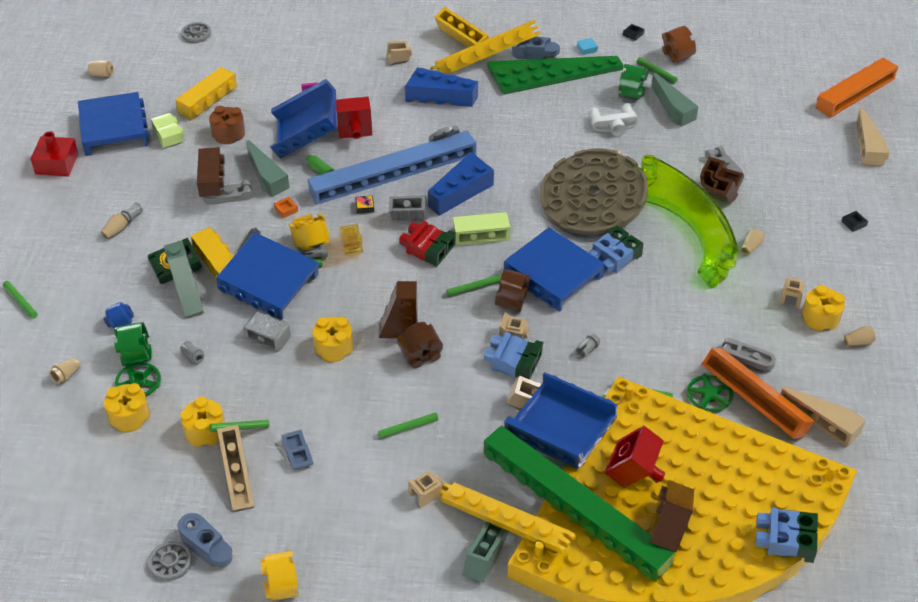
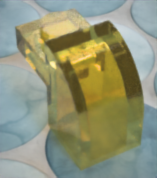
[339,224,363,256]

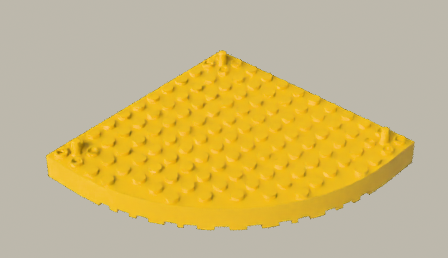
[507,376,857,602]

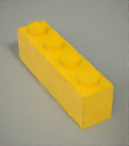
[434,7,489,48]
[175,67,237,120]
[190,227,235,280]

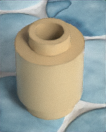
[88,61,114,77]

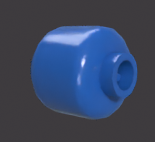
[103,302,134,329]

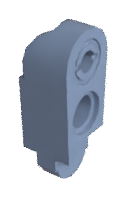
[512,36,560,60]
[177,513,233,567]

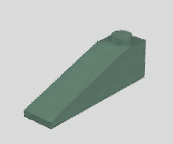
[651,73,699,127]
[246,140,290,197]
[164,240,204,318]
[463,522,509,583]

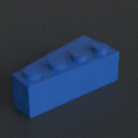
[405,67,478,107]
[428,152,494,216]

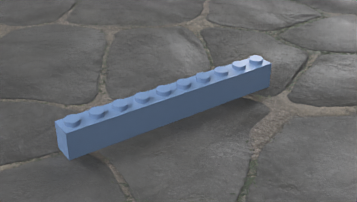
[308,130,476,205]

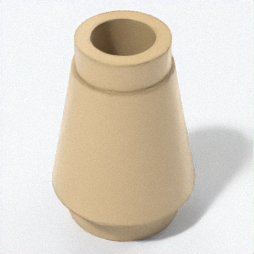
[100,213,128,239]
[740,229,765,255]
[844,326,876,347]
[49,357,81,384]

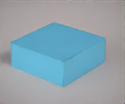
[577,38,598,55]

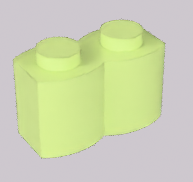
[150,113,184,148]

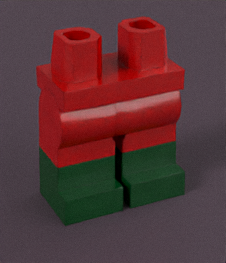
[399,220,456,267]

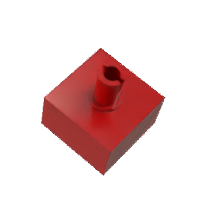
[336,96,372,139]
[30,131,78,176]
[604,425,665,488]

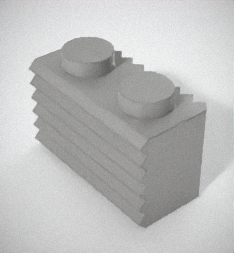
[389,196,428,221]
[244,311,291,351]

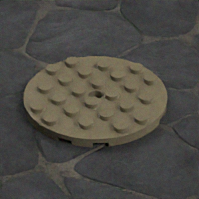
[540,148,648,236]

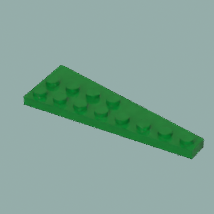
[487,56,624,95]

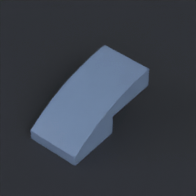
[281,430,314,470]

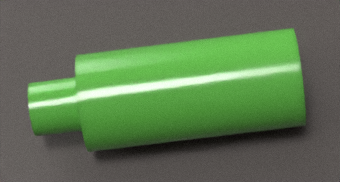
[306,154,335,175]

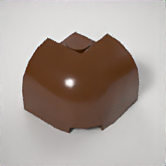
[700,157,744,203]

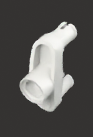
[589,103,638,136]

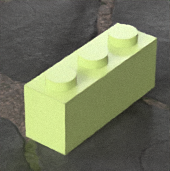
[453,212,510,245]

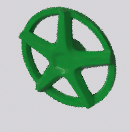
[115,362,161,396]
[687,373,733,412]

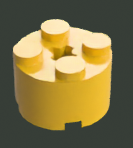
[288,213,330,251]
[801,285,845,331]
[312,317,353,362]
[104,383,150,432]
[180,396,225,447]
[260,550,299,601]

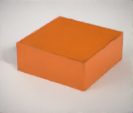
[274,197,299,218]

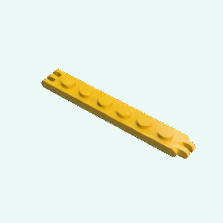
[430,19,541,74]
[440,482,576,554]

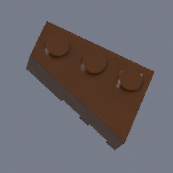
[197,147,225,197]
[379,281,418,338]
[650,480,694,552]

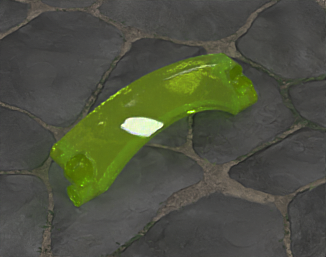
[640,155,739,288]

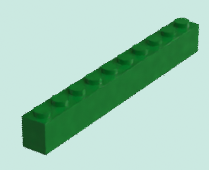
[483,425,675,582]

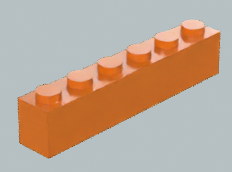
[816,57,899,118]
[701,348,815,439]

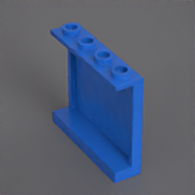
[270,79,337,159]
[78,92,149,156]
[504,227,605,312]
[216,232,319,320]
[504,372,617,470]

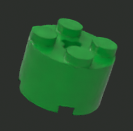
[618,64,649,100]
[114,322,152,366]

